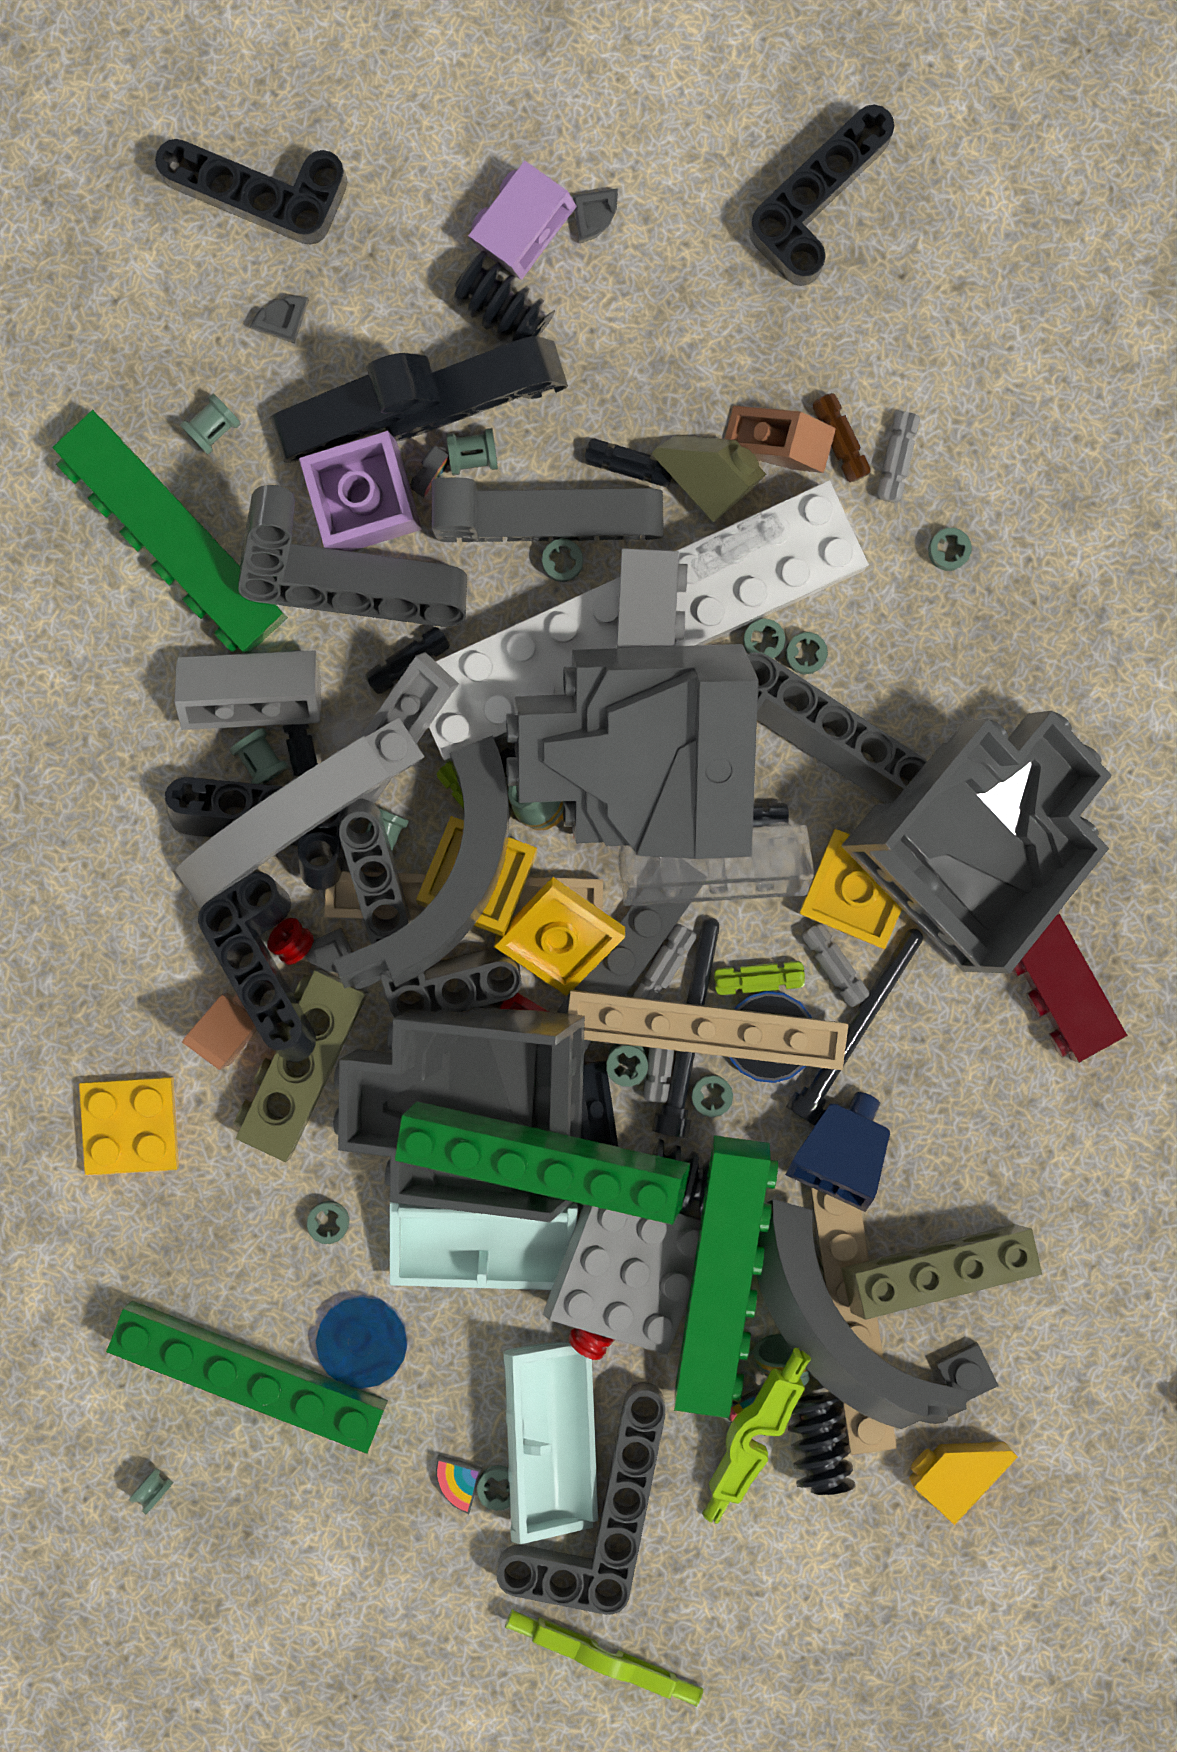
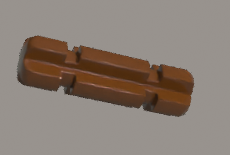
[813,393,871,482]

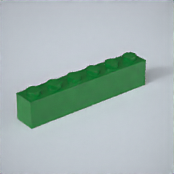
[52,409,288,653]
[395,1101,690,1225]
[674,1135,778,1418]
[106,1301,388,1454]

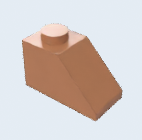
[724,406,836,473]
[182,993,257,1070]

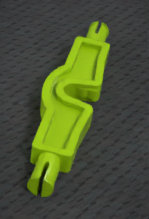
[702,1348,811,1524]
[505,1609,703,1707]

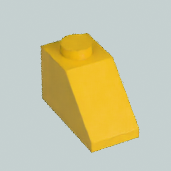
[909,1442,1018,1525]

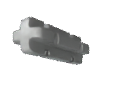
[877,411,920,503]
[802,923,869,1007]
[633,924,696,1000]
[643,1047,674,1103]

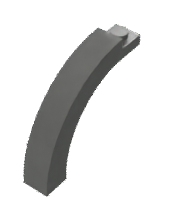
[333,735,510,989]
[756,1199,967,1429]

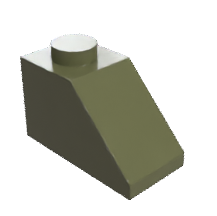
[651,435,767,522]

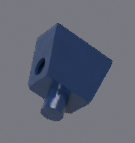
[785,1092,890,1212]

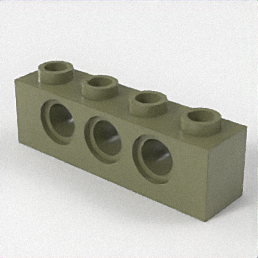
[234,969,369,1163]
[841,1224,1042,1320]

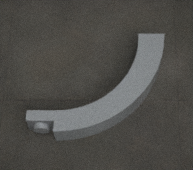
[175,717,424,908]

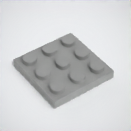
[542,1204,701,1355]

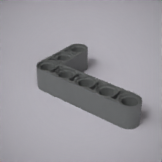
[431,477,664,542]
[238,485,467,627]
[747,652,927,804]
[339,799,522,1018]
[497,1382,665,1615]

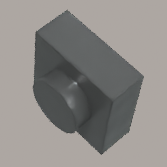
[936,1342,999,1402]

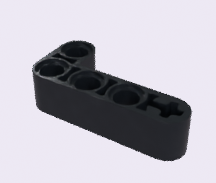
[749,104,895,286]
[155,139,348,245]
[385,336,568,442]
[270,353,442,463]
[165,777,344,890]
[198,872,316,1062]

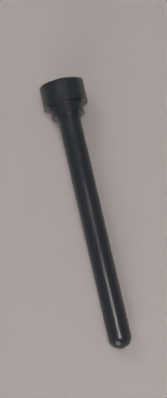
[652,917,720,1138]
[786,928,923,1125]

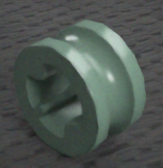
[928,528,972,571]
[542,539,583,582]
[743,618,786,659]
[785,632,828,675]
[691,1074,733,1117]
[307,1201,350,1244]
[477,1465,510,1511]
[129,1467,174,1515]

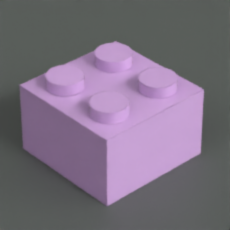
[299,431,422,552]

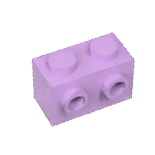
[468,160,577,280]

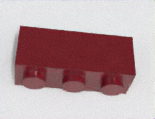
[1013,913,1128,1063]

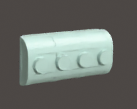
[390,1202,578,1290]
[503,1342,598,1545]

